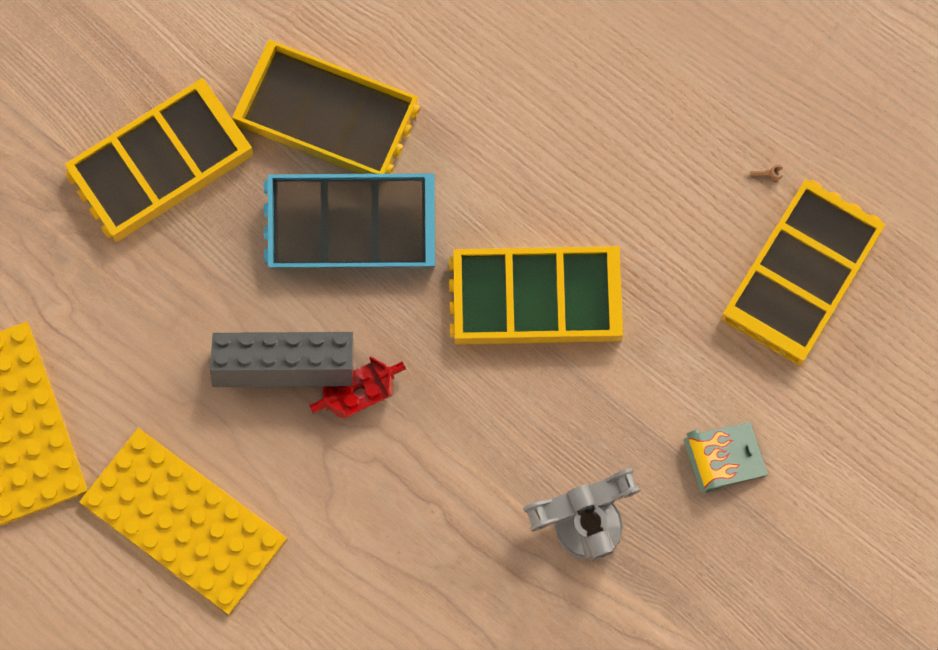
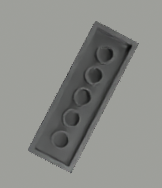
[210,332,354,387]

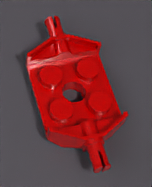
[309,356,406,419]

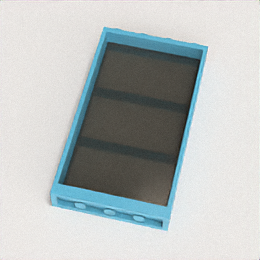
[263,173,435,268]

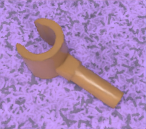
[750,165,783,181]

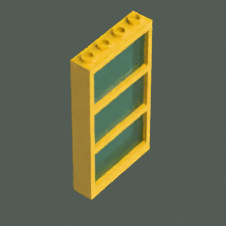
[449,246,623,345]

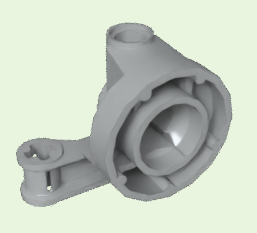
[523,468,641,561]

